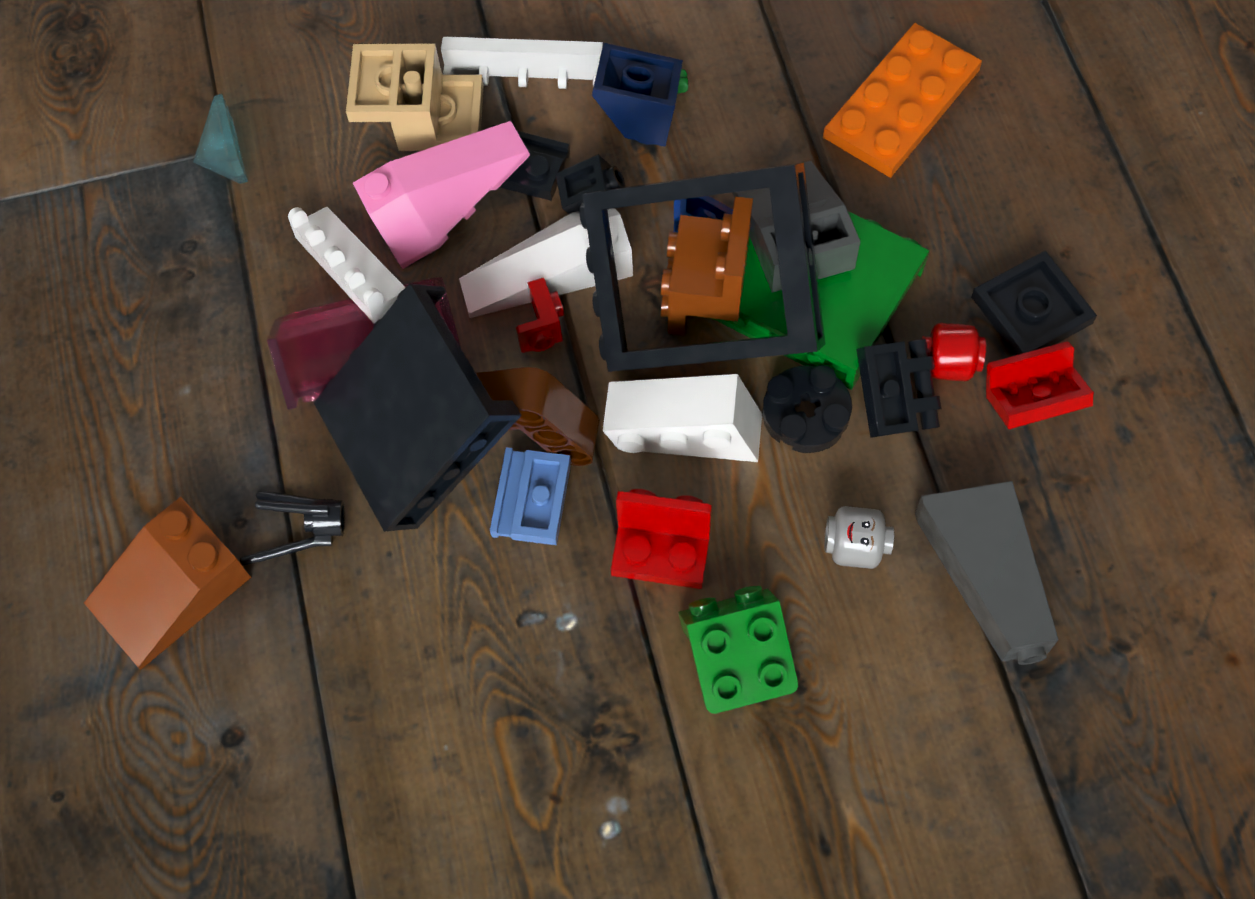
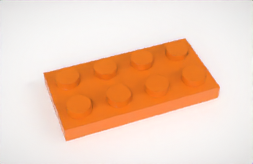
[823,23,982,178]

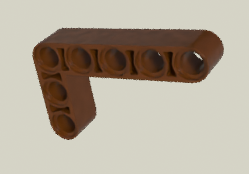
[476,367,600,466]

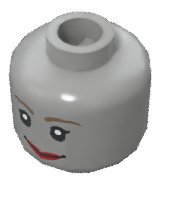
[824,506,894,569]

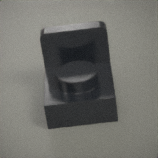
[556,154,625,214]

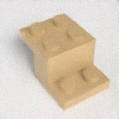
[346,44,484,151]

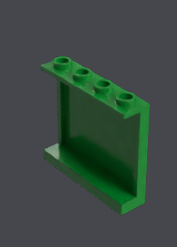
[712,211,930,390]

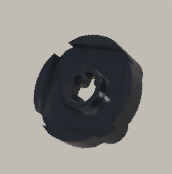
[762,365,852,453]

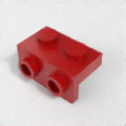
[986,341,1094,430]

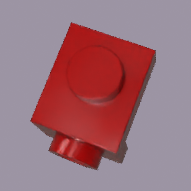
[516,277,564,353]

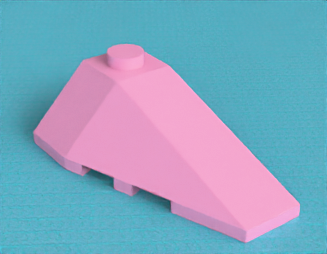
[353,121,530,269]

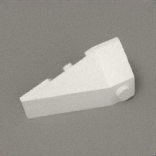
[459,208,633,318]

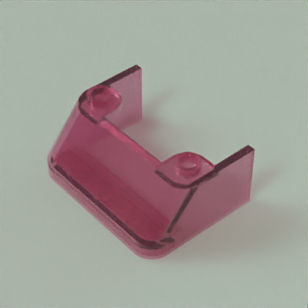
[267,277,462,410]

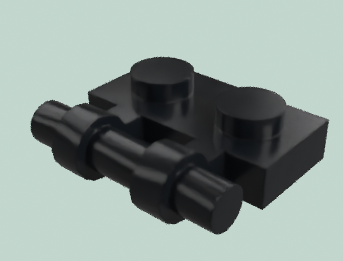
[856,339,942,438]

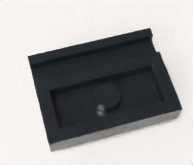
[492,125,570,201]

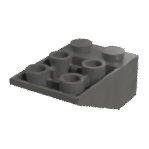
[732,161,860,293]

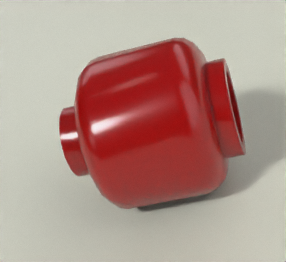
[921,322,986,382]

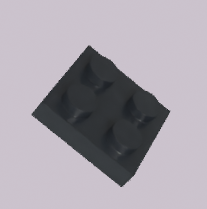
[971,251,1097,355]

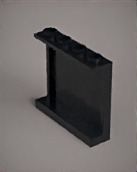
[314,284,522,532]

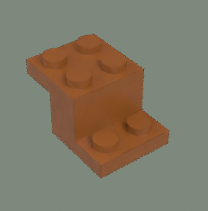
[661,196,753,336]

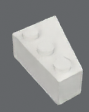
[603,374,762,462]

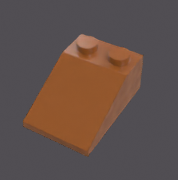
[84,497,251,670]

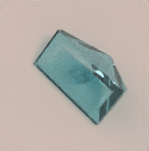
[193,94,248,184]

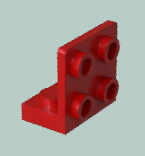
[611,489,712,589]

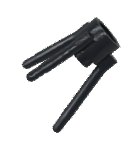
[240,491,345,565]

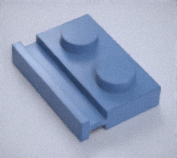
[490,447,571,545]

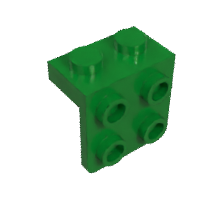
[678,586,798,714]

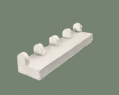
[441,37,603,89]
[288,207,405,323]

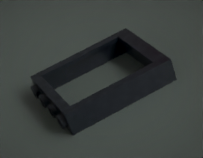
[579,162,826,372]

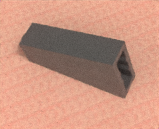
[915,481,1059,665]

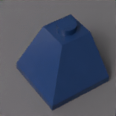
[592,43,683,147]

